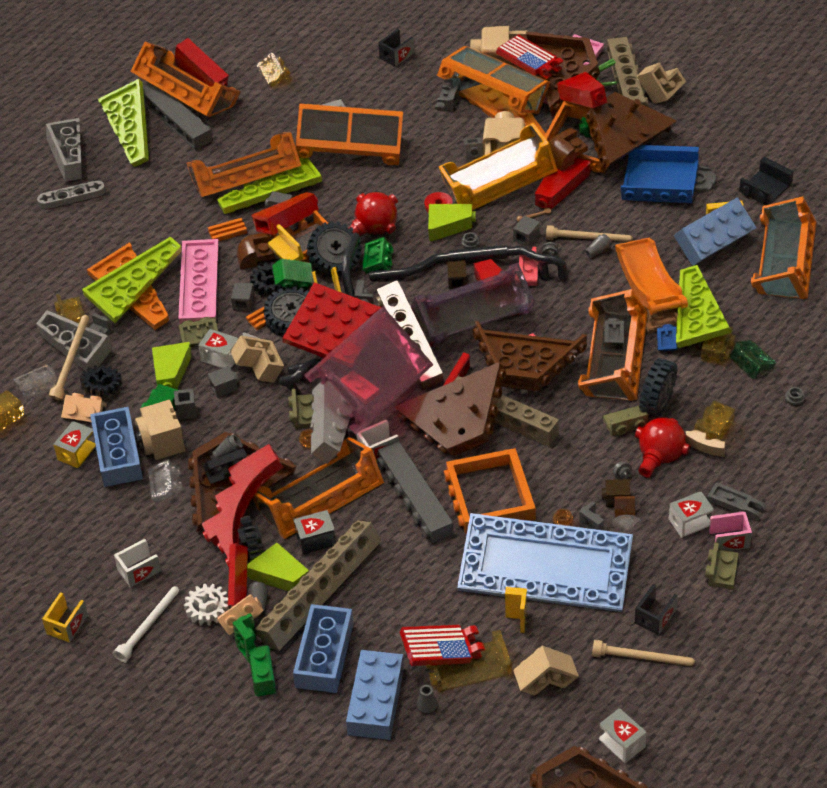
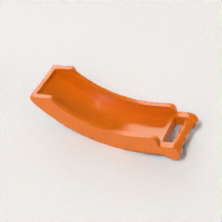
[615,238,688,315]

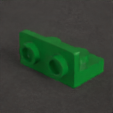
[363,237,394,274]
[232,613,256,663]

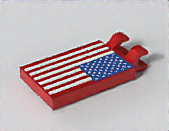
[496,35,563,79]
[399,625,485,666]

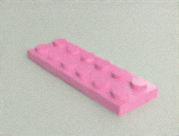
[179,239,219,324]

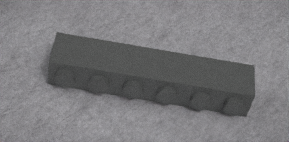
[143,82,212,150]
[376,441,454,543]

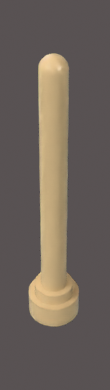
[546,225,633,242]
[48,315,89,401]
[592,640,695,666]

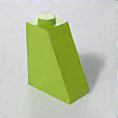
[428,204,476,241]
[152,342,192,389]
[247,543,309,592]

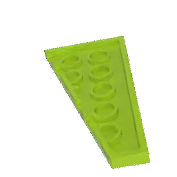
[98,79,149,167]
[218,158,322,214]
[82,237,182,323]
[676,265,732,348]

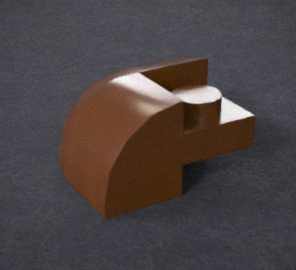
[549,128,588,171]
[237,233,275,269]

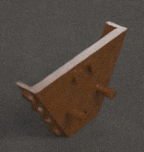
[525,31,600,117]
[586,92,677,173]
[472,321,587,391]
[394,362,506,455]
[188,432,297,532]
[530,746,648,788]

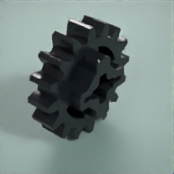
[250,262,285,296]
[80,365,122,397]
[237,516,263,561]

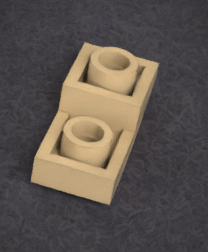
[686,430,725,457]

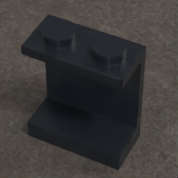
[739,157,794,205]

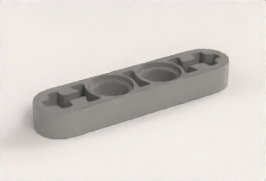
[37,181,105,209]

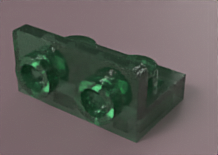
[730,340,776,379]

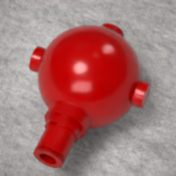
[348,192,398,236]
[635,418,690,477]

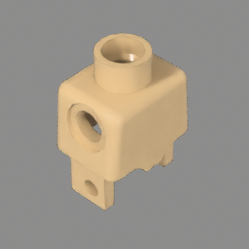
[470,26,527,67]
[483,111,526,169]

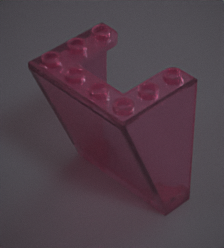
[304,306,434,434]

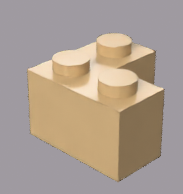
[637,63,686,104]
[231,335,284,383]
[513,646,579,695]

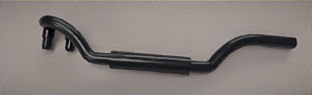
[279,233,360,396]
[369,245,568,280]

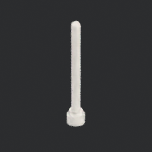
[113,586,179,663]

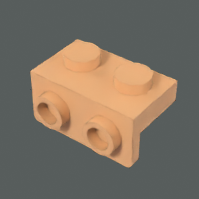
[61,393,107,423]
[218,595,263,635]

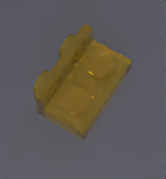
[257,52,292,87]
[54,294,84,323]

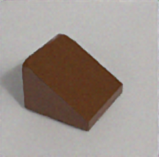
[614,496,635,520]

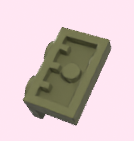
[179,317,218,346]
[288,389,314,429]
[603,406,648,436]
[705,542,739,589]

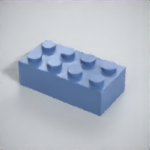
[673,197,756,266]
[90,407,143,487]
[293,604,354,693]
[346,650,404,740]

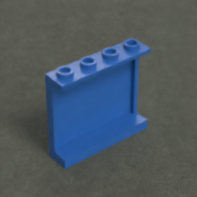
[621,145,699,203]

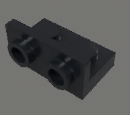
[203,448,247,484]

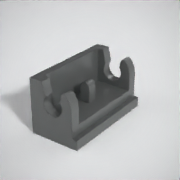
[435,78,461,112]

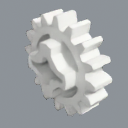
[184,584,229,626]

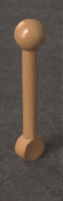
[517,208,551,222]

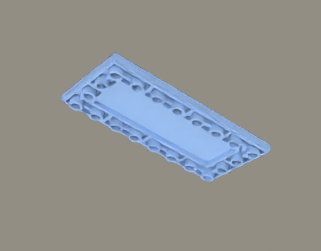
[457,513,633,612]

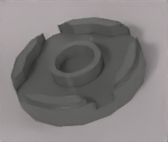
[694,166,716,193]

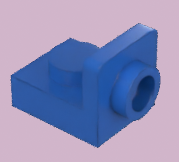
[657,324,678,351]

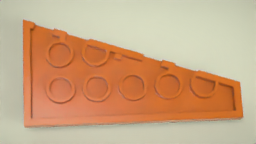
[459,79,546,146]
[87,242,169,330]

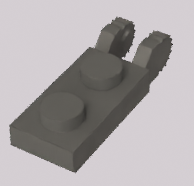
[707,483,766,521]

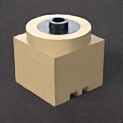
[135,400,185,460]

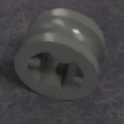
[542,242,558,256]

